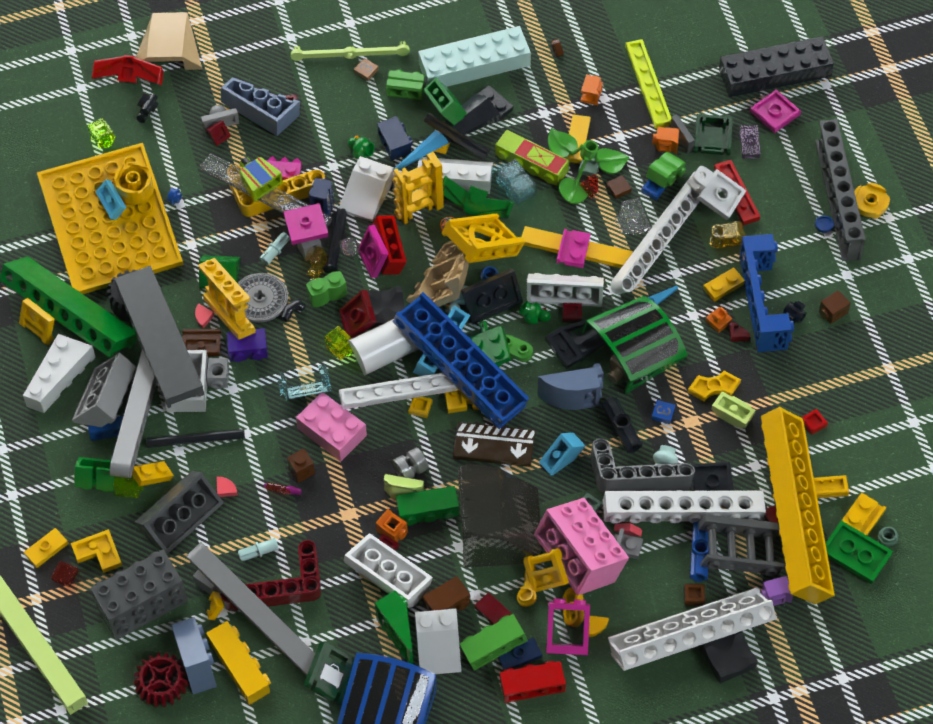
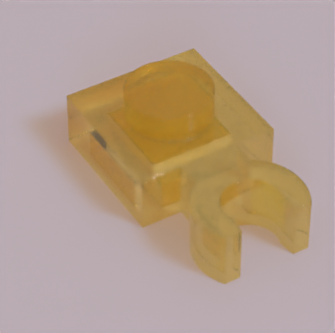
[307,247,327,281]

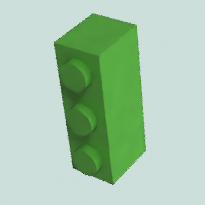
[459,614,528,671]

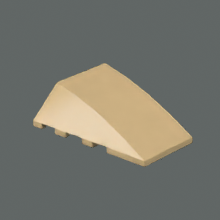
[136,12,202,70]
[406,240,469,307]

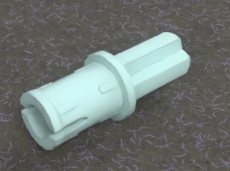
[259,232,290,266]
[238,538,279,561]

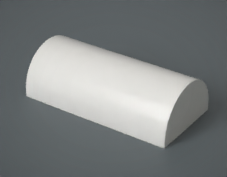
[348,319,419,375]
[344,533,433,608]

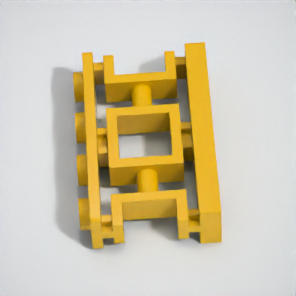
[392,152,444,225]
[198,258,255,340]

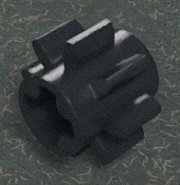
[783,300,807,324]

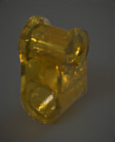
[709,221,746,248]

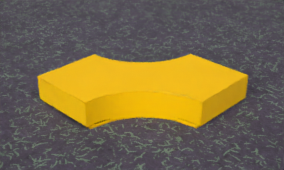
[688,371,741,401]

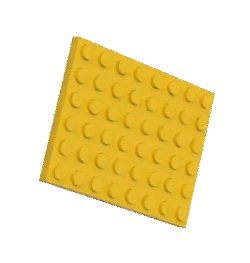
[37,143,183,294]

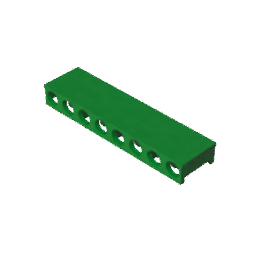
[0,256,137,357]

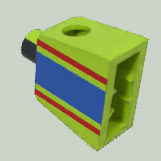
[239,157,283,202]

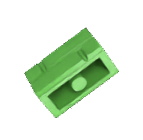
[386,70,425,100]

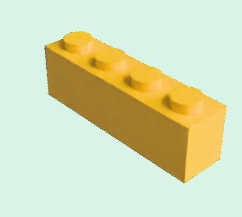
[206,621,271,705]

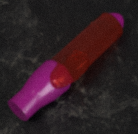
[263,482,302,495]

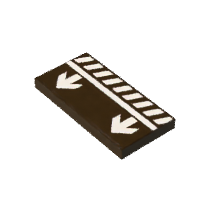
[453,422,535,467]

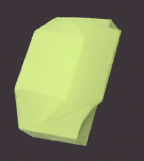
[712,392,756,428]
[384,474,424,499]

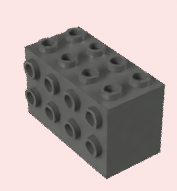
[90,549,188,640]

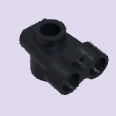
[136,93,159,123]

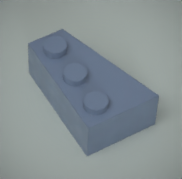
[171,617,217,695]

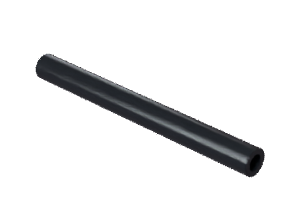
[147,429,245,448]

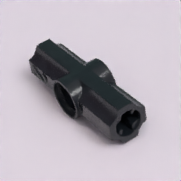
[602,397,643,454]

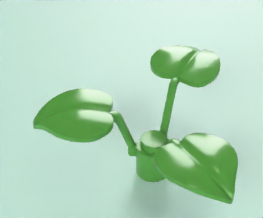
[548,128,629,204]

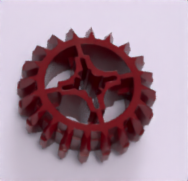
[133,652,189,708]

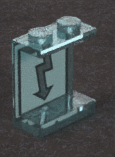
[277,364,332,400]

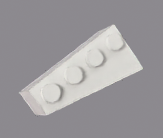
[23,334,96,413]

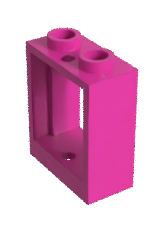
[547,598,590,655]

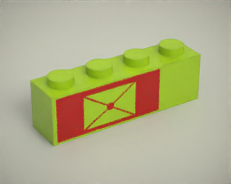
[495,130,569,186]

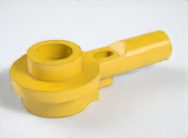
[517,570,537,607]

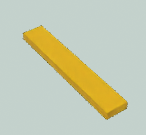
[522,226,633,268]

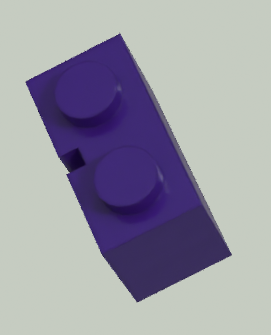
[227,328,268,362]

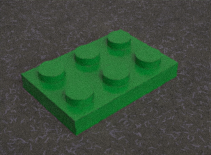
[825,520,893,585]

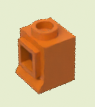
[580,74,603,106]
[652,127,679,154]
[376,509,408,542]

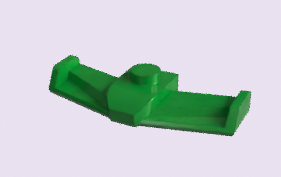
[443,176,514,218]

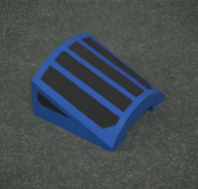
[337,653,437,724]

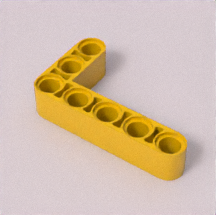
[227,165,325,217]

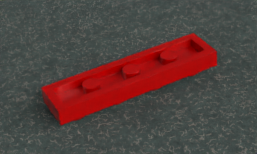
[714,160,760,226]

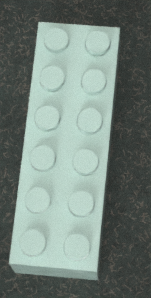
[418,26,531,87]

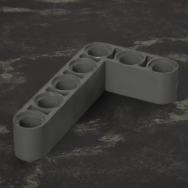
[590,439,695,493]

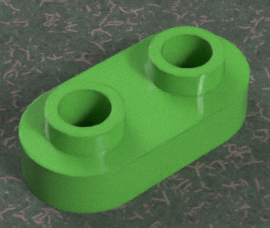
[506,334,533,362]

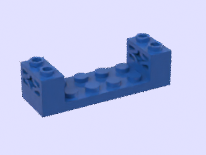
[739,234,794,352]

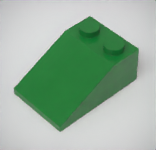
[375,590,413,664]

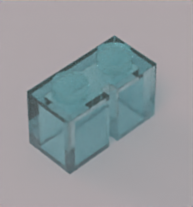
[496,159,536,204]

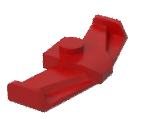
[92,55,164,86]

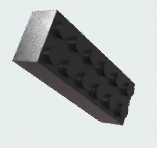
[719,36,834,97]

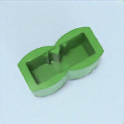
[646,152,686,188]
[306,271,347,307]

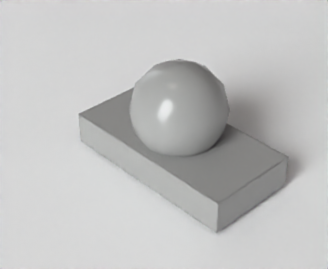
[201,105,239,132]

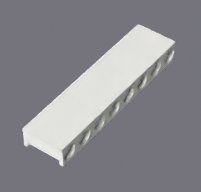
[608,587,777,671]

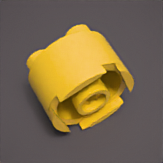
[114,162,154,205]

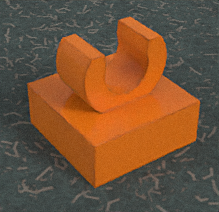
[705,307,733,333]

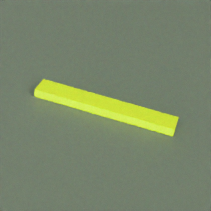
[625,39,671,129]

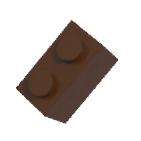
[423,576,471,611]

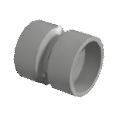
[392,447,429,479]

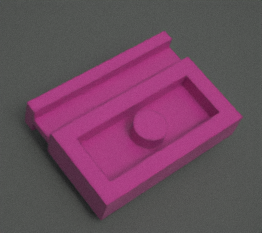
[557,229,591,268]

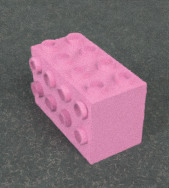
[534,498,629,595]

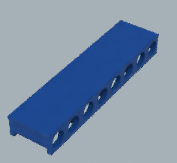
[392,292,529,429]

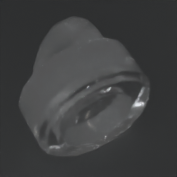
[340,237,359,257]

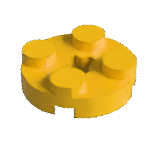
[854,183,890,219]

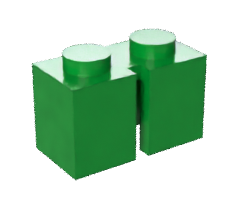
[74,457,118,492]

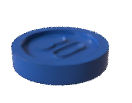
[815,215,834,233]

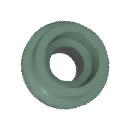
[878,527,898,546]

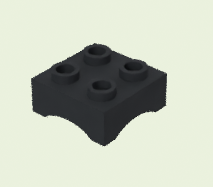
[367,286,405,330]
[701,631,758,684]

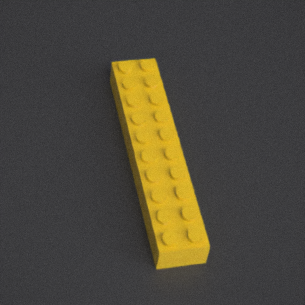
[761,407,835,604]

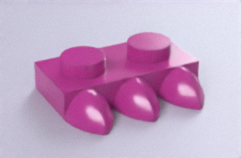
[266,156,302,181]

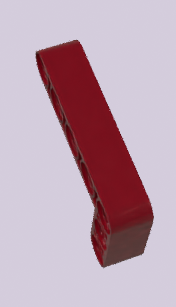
[221,540,321,611]

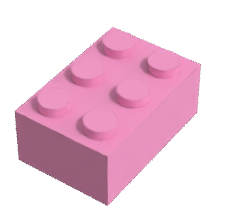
[296,392,367,462]

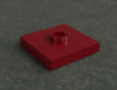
[339,289,376,340]

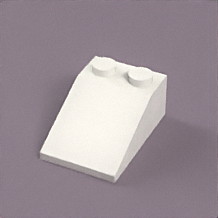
[339,156,394,222]
[415,609,461,676]

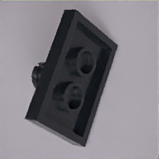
[461,268,523,325]

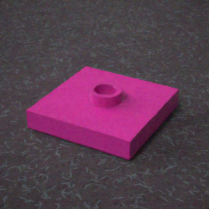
[750,89,801,134]
[283,203,329,245]
[357,225,389,278]

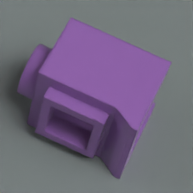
[760,576,793,606]

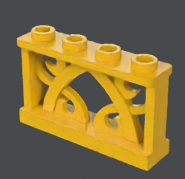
[441,213,526,263]

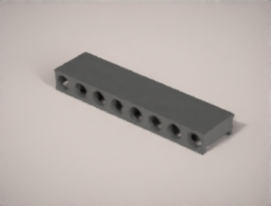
[815,119,866,261]
[115,266,204,408]

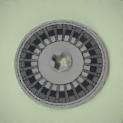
[238,273,288,323]

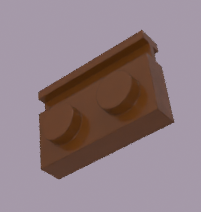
[182,329,222,356]

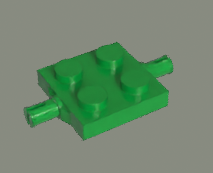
[470,321,512,367]

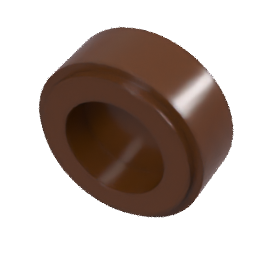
[551,39,564,57]

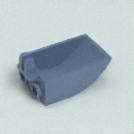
[538,363,604,410]

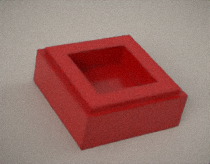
[801,409,828,435]

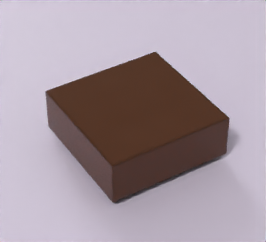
[606,175,632,199]
[684,584,705,606]

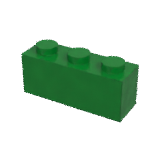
[423,77,467,126]
[396,486,459,526]

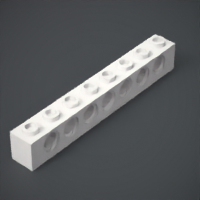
[603,491,766,523]

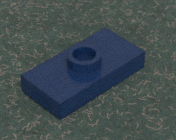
[498,637,542,670]

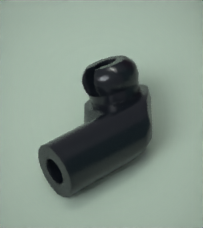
[280,299,306,322]

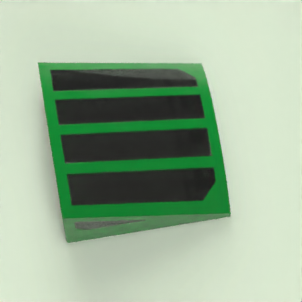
[582,296,688,394]

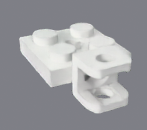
[687,166,746,220]

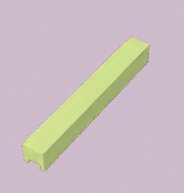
[0,576,88,715]

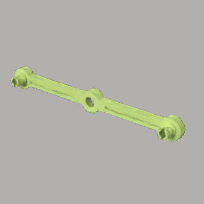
[291,41,410,61]

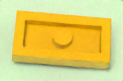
[703,268,745,302]
[132,461,174,486]

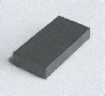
[670,114,695,153]

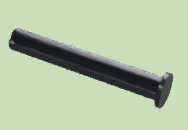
[424,113,491,161]
[323,208,347,274]

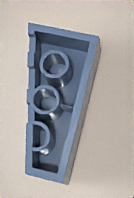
[221,77,300,136]

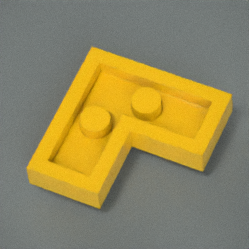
[71,529,122,573]

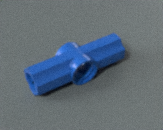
[690,520,709,582]

